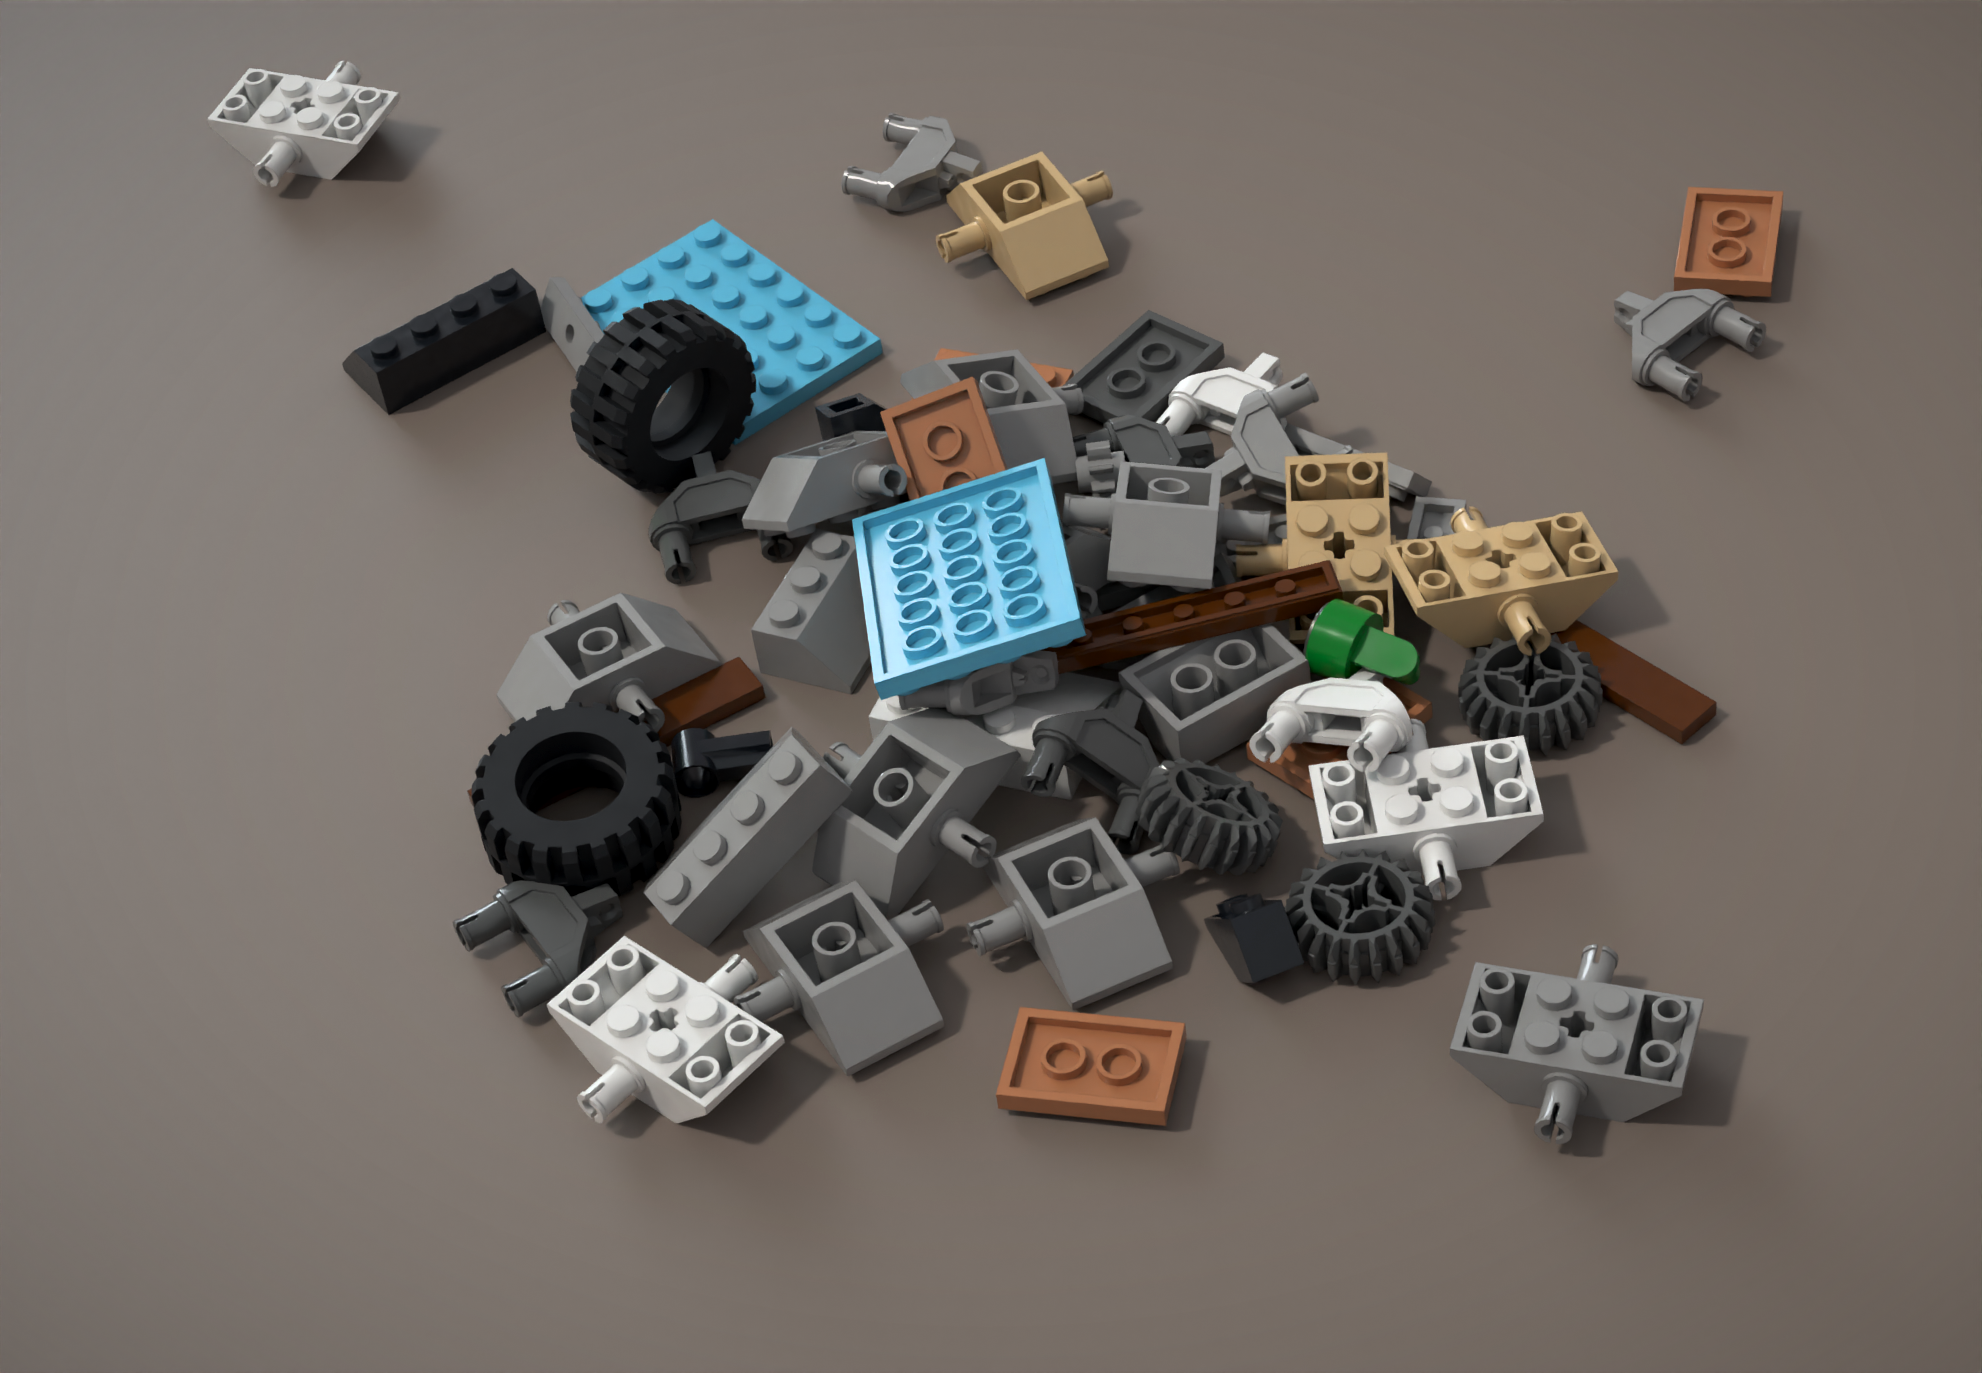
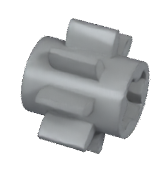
[1075,440,1125,498]

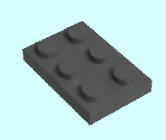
[1063,310,1225,424]

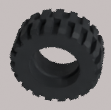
[570,299,756,494]
[471,702,682,897]

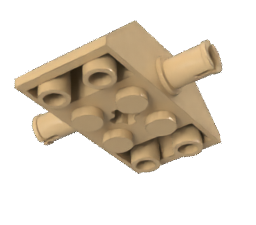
[935,152,1113,300]
[1236,452,1429,644]
[1384,506,1618,656]

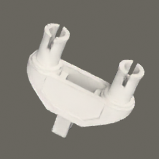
[1156,353,1287,437]
[1250,668,1413,773]

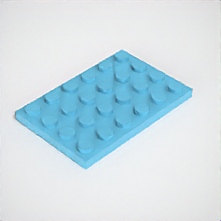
[581,219,883,445]
[852,458,1086,700]

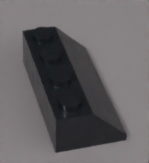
[342,268,546,415]

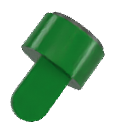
[1303,598,1420,685]

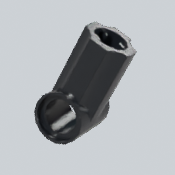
[671,728,773,798]

